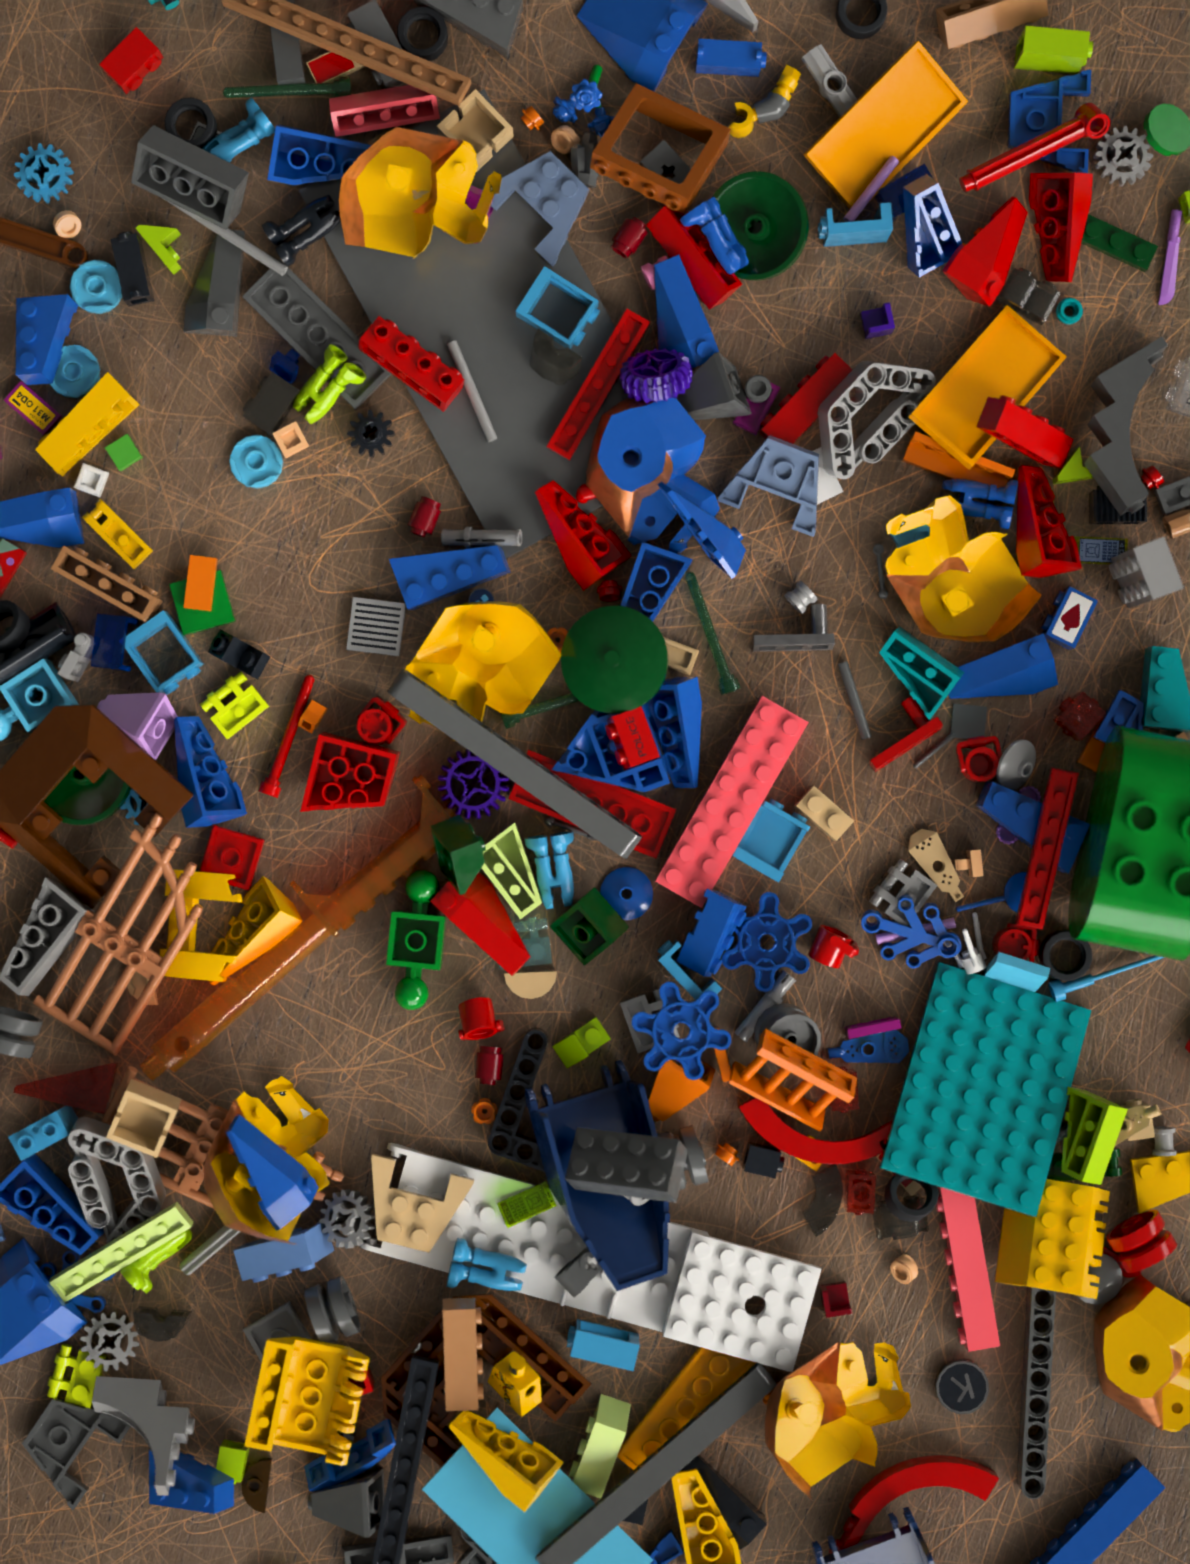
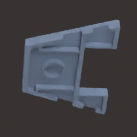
[481,151,590,266]
[717,435,819,537]

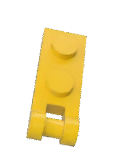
[82,498,153,569]

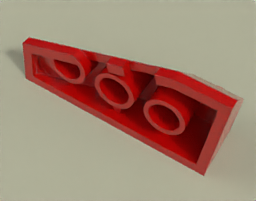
[1029,173,1093,282]
[942,196,1028,307]
[1016,465,1082,578]
[535,480,632,591]
[430,872,531,976]

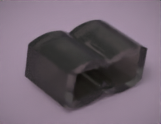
[996,268,1061,325]

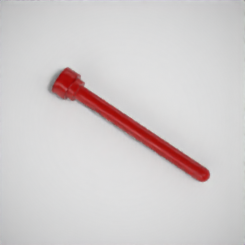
[258,675,315,798]

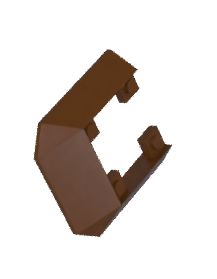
[0,704,194,909]
[381,1294,592,1467]

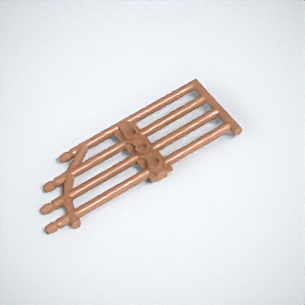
[33,813,203,1056]
[94,1066,344,1209]

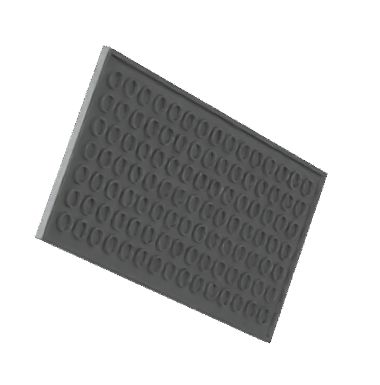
[299,89,629,559]

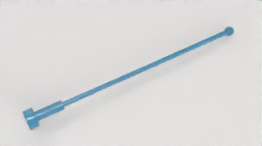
[1048,955,1165,1002]

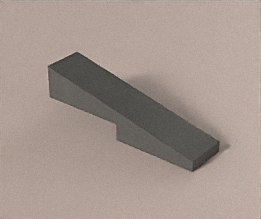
[270,0,306,88]
[341,1534,454,1564]

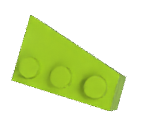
[1061,1087,1128,1185]

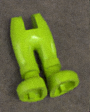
[292,344,366,424]
[120,1229,192,1294]

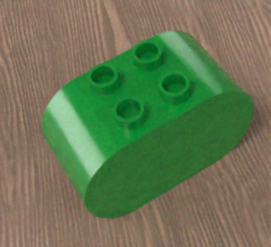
[1068,726,1190,961]

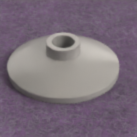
[997,739,1036,790]

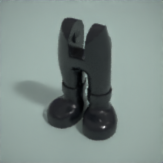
[262,195,341,267]

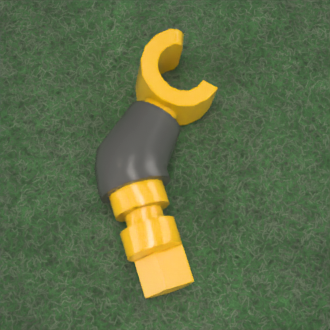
[728,65,801,138]

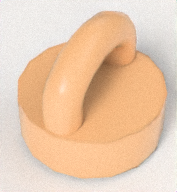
[551,125,580,154]
[52,210,81,239]
[890,1254,918,1284]

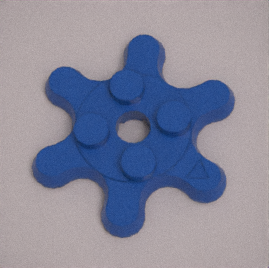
[722,892,812,992]
[632,982,731,1080]

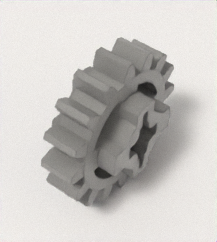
[1093,126,1153,186]
[319,1189,375,1249]
[80,1312,139,1371]

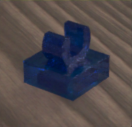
[269,349,300,385]

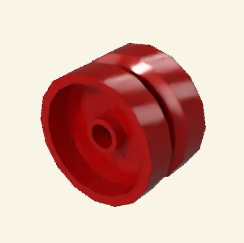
[1106,1209,1177,1273]

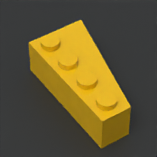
[35,372,140,477]

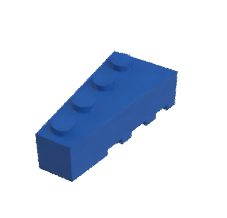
[389,545,511,610]
[975,781,1090,874]
[0,1154,105,1255]

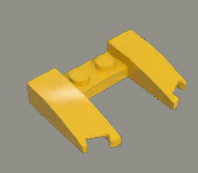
[160,869,242,982]

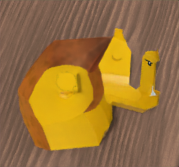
[339,127,502,259]
[885,495,1042,642]
[204,1076,330,1245]
[1094,1274,1190,1432]
[765,1341,911,1501]

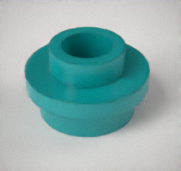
[1056,298,1083,325]

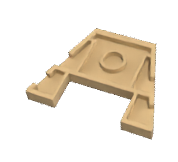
[371,1154,474,1253]

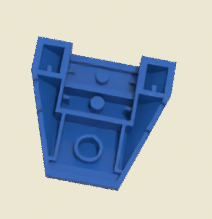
[577,0,708,92]
[0,1238,88,1365]

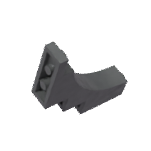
[1084,337,1168,516]

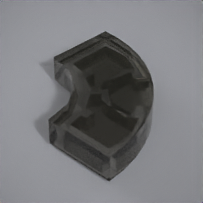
[802,1164,843,1237]

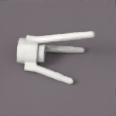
[944,912,987,974]

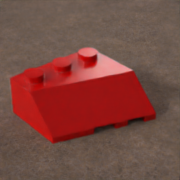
[300,732,401,812]

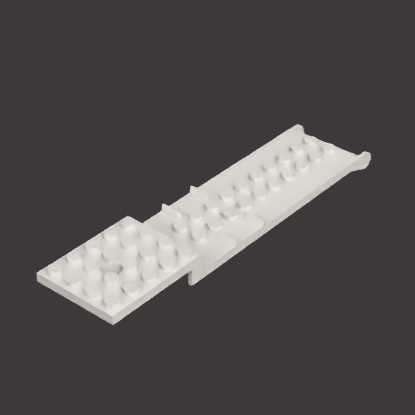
[359,1143,821,1372]

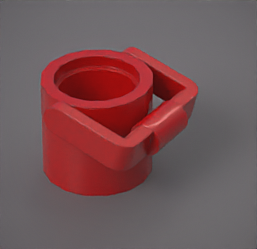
[357,696,407,745]
[956,736,1002,782]
[992,923,1040,963]
[808,925,859,968]
[458,997,505,1041]

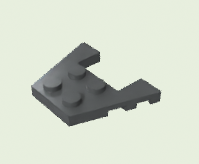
[22,1398,131,1510]

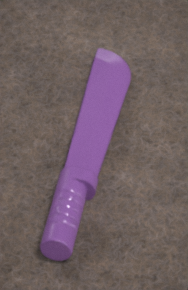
[1158,209,1182,305]

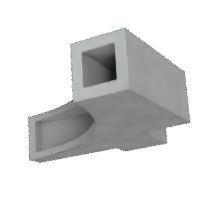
[92,1376,195,1496]

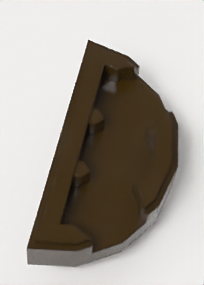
[241,1458,272,1513]

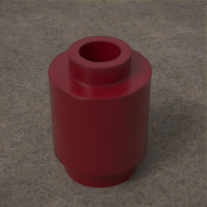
[610,217,648,259]
[407,496,441,538]
[475,1046,504,1085]

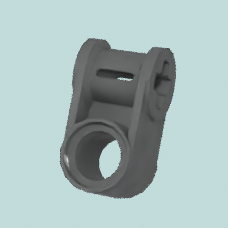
[555,1247,602,1297]

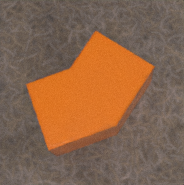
[298,700,328,734]

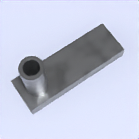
[753,604,835,652]

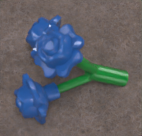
[553,65,615,137]

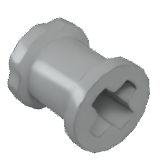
[1152,1126,1177,1156]

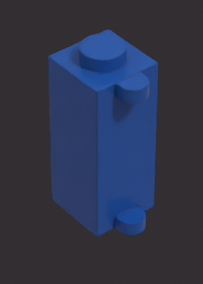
[696,39,767,77]

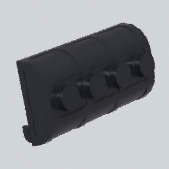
[0,602,76,686]

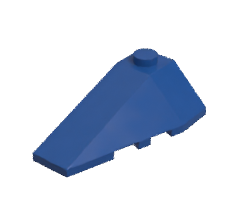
[267,125,372,185]
[654,254,719,368]
[657,481,746,579]
[0,487,85,548]
[948,633,1058,699]
[644,677,702,788]
[174,716,247,828]
[226,1114,319,1231]

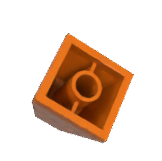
[648,1060,715,1122]

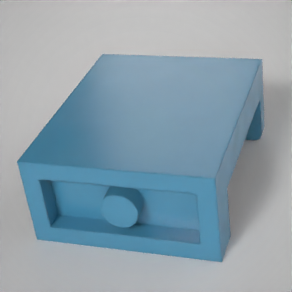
[818,202,893,247]
[732,799,810,882]
[657,940,722,1000]

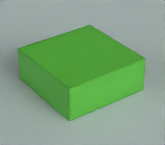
[105,434,143,471]

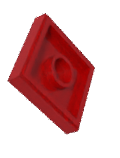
[199,825,265,891]

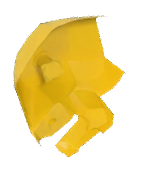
[405,601,562,742]

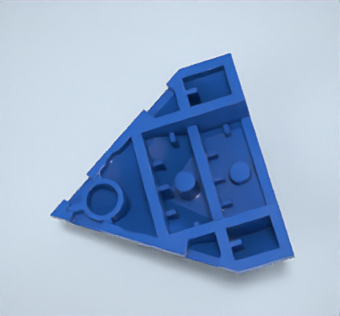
[552,705,670,792]

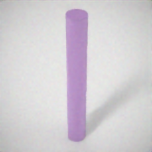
[843,155,899,222]
[876,917,956,945]

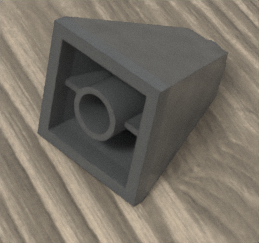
[676,352,752,420]
[307,1468,385,1537]

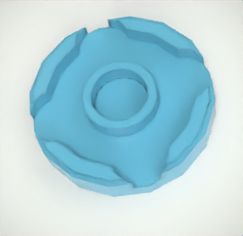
[70,260,123,314]
[50,345,100,398]
[229,435,283,489]

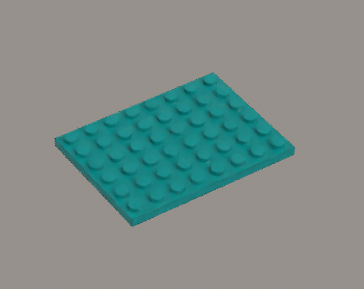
[880,962,1092,1217]

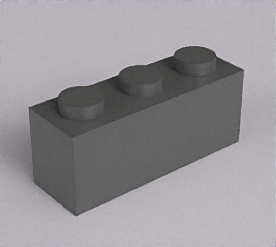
[346,0,404,89]

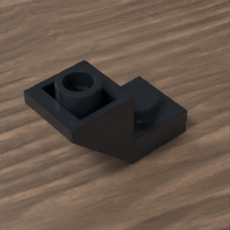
[208,629,271,680]

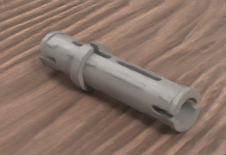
[441,527,523,548]
[734,970,797,1043]

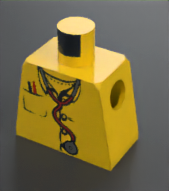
[488,1351,542,1418]

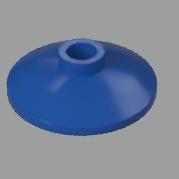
[600,867,653,920]

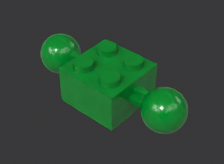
[386,870,447,1010]

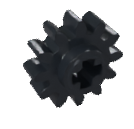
[347,410,395,458]

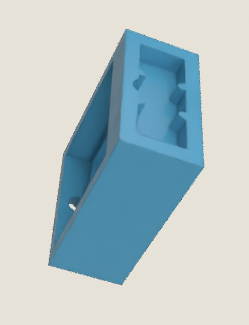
[516,266,600,350]
[120,610,204,695]
[8,1104,78,1161]
[566,1319,640,1371]

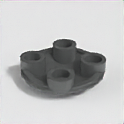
[1076,1253,1123,1305]

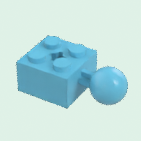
[0,658,79,741]

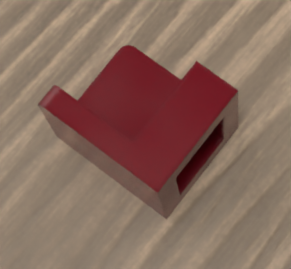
[819,1281,852,1318]

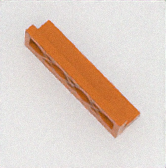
[902,431,1015,488]

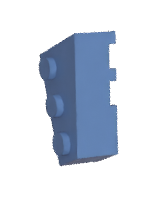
[233,1222,334,1283]

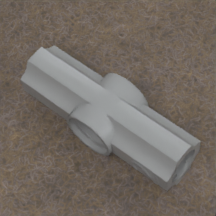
[801,44,857,118]

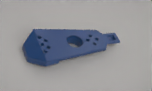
[828,1030,909,1063]

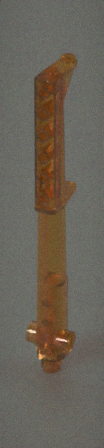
[139,775,457,1081]

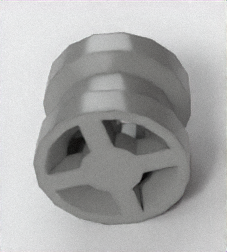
[784,581,818,614]

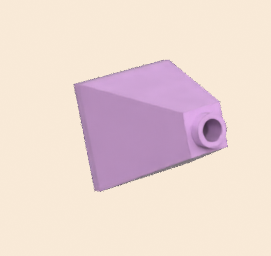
[97,692,178,760]

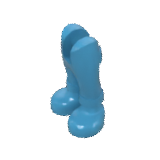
[202,97,275,163]
[524,831,574,910]
[446,1238,527,1291]

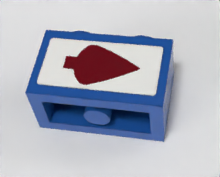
[1041,586,1098,650]

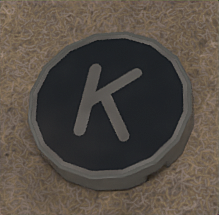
[935,1359,989,1414]

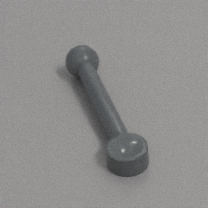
[873,544,888,599]
[545,816,597,841]

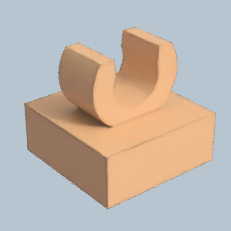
[272,421,309,458]
[955,849,984,877]

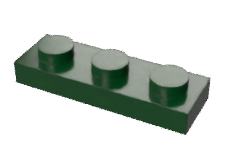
[1081,214,1158,272]

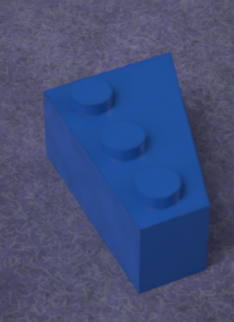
[16,294,78,385]
[149,1450,234,1514]

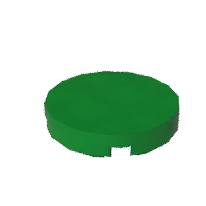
[1143,103,1190,156]

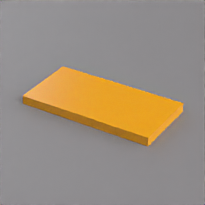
[803,41,968,209]
[909,305,1067,470]

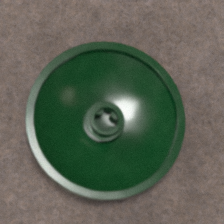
[712,171,809,281]
[561,606,669,714]
[44,766,131,825]

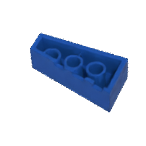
[620,542,693,622]

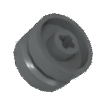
[754,1003,821,1068]
[0,1006,43,1058]
[657,1125,708,1190]
[305,1276,361,1343]

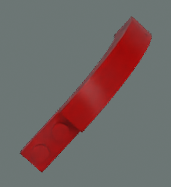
[737,1097,893,1164]
[829,1455,999,1554]

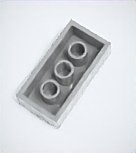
[1109,537,1184,608]

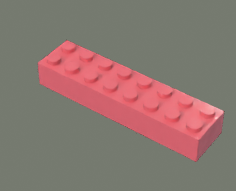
[655,696,809,908]

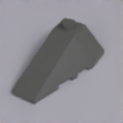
[184,230,245,337]

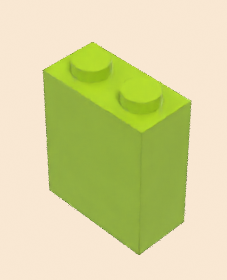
[1014,26,1093,75]

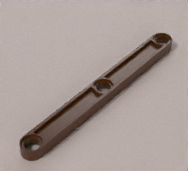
[0,217,88,269]

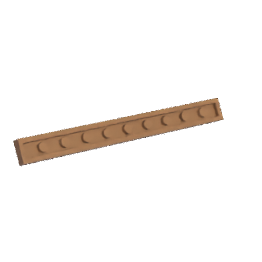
[221,0,471,106]

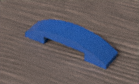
[304,1419,396,1492]

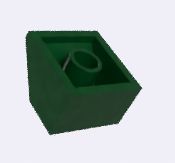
[430,815,486,895]
[550,887,629,966]

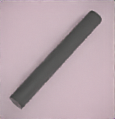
[838,661,872,740]

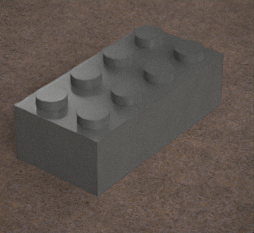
[131,125,249,230]
[565,1127,688,1203]

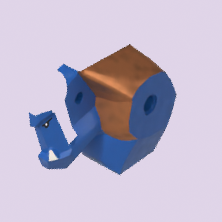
[586,398,720,554]

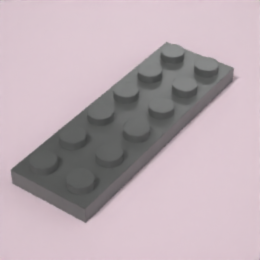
[242,259,392,410]

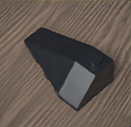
[679,1454,767,1550]

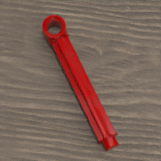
[959,103,1110,193]

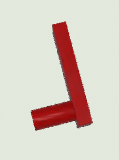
[869,697,943,773]

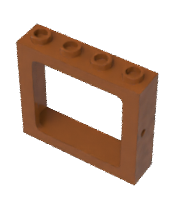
[590,83,731,214]

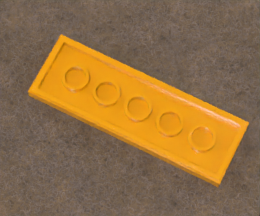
[617,1347,756,1470]

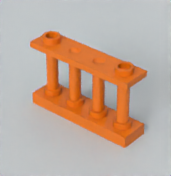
[729,1029,857,1132]

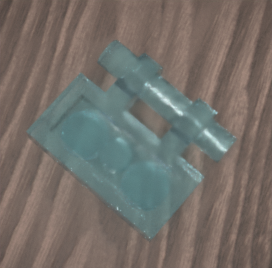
[499,917,552,969]

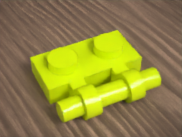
[200,671,269,739]
[47,1344,107,1408]

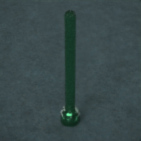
[223,76,351,98]
[685,572,741,695]
[501,693,579,729]

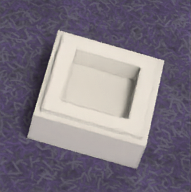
[74,463,109,498]

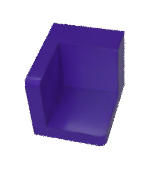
[860,302,895,340]

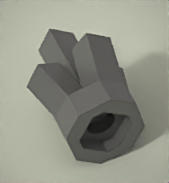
[571,131,599,188]

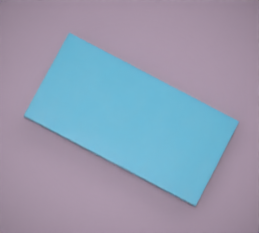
[422,1407,653,1564]

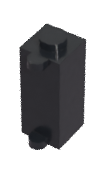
[110,231,155,307]

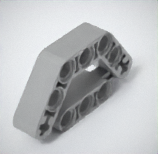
[818,361,936,479]
[68,1117,166,1244]

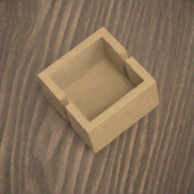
[437,89,514,172]
[106,1079,182,1158]

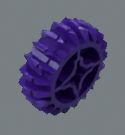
[620,348,693,403]
[438,748,509,819]

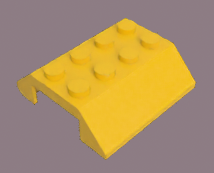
[994,1179,1110,1299]
[244,1336,369,1465]

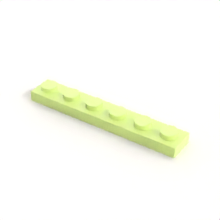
[49,1202,193,1303]

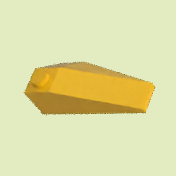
[209,876,302,986]
[449,1411,563,1512]
[671,1469,741,1564]

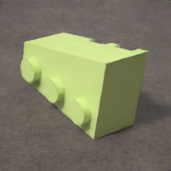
[482,823,542,919]
[569,1394,631,1499]

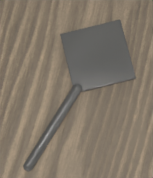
[913,704,987,768]

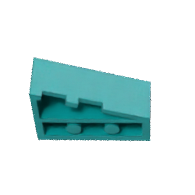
[879,626,965,720]
[1140,646,1190,732]

